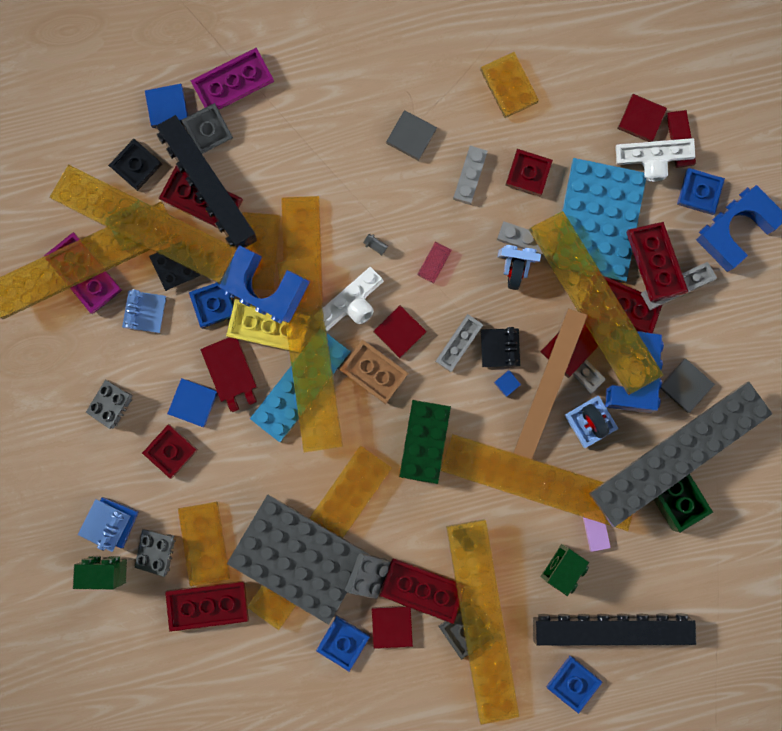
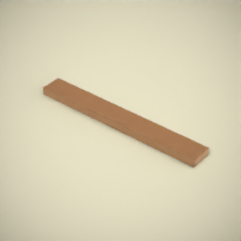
[513,308,587,461]

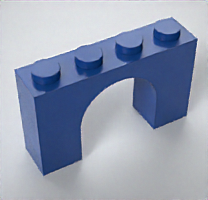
[696,185,782,272]
[218,245,310,324]
[605,329,664,413]

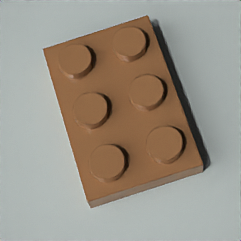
[340,339,409,404]

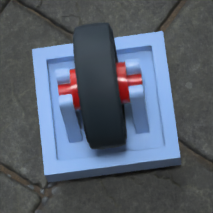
[498,245,541,290]
[564,395,619,448]

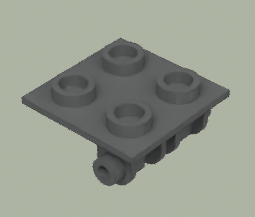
[86,379,133,429]
[135,529,176,577]

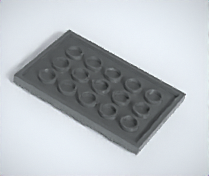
[227,494,369,625]

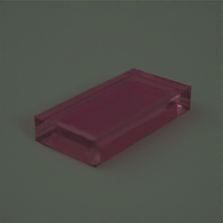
[417,241,452,284]

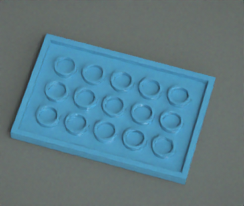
[551,158,646,283]

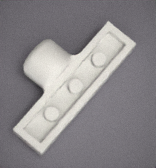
[615,138,695,182]
[314,267,384,331]

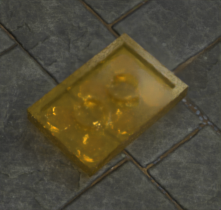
[480,52,539,118]

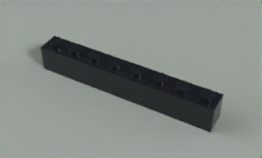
[156,115,257,250]
[533,613,696,646]

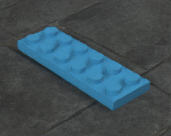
[250,328,351,442]

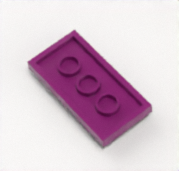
[190,47,274,110]
[44,232,122,314]

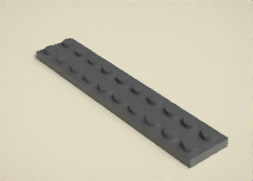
[589,382,772,527]

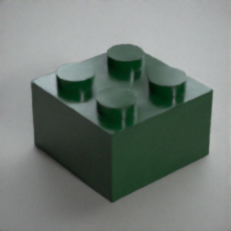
[540,544,590,597]
[73,556,127,590]

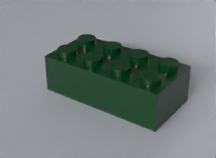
[399,400,451,484]
[653,474,714,533]

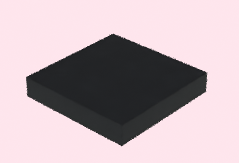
[108,138,162,191]

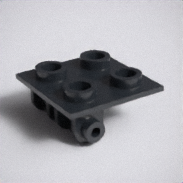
[149,241,201,291]
[481,327,520,367]

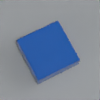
[494,370,521,397]

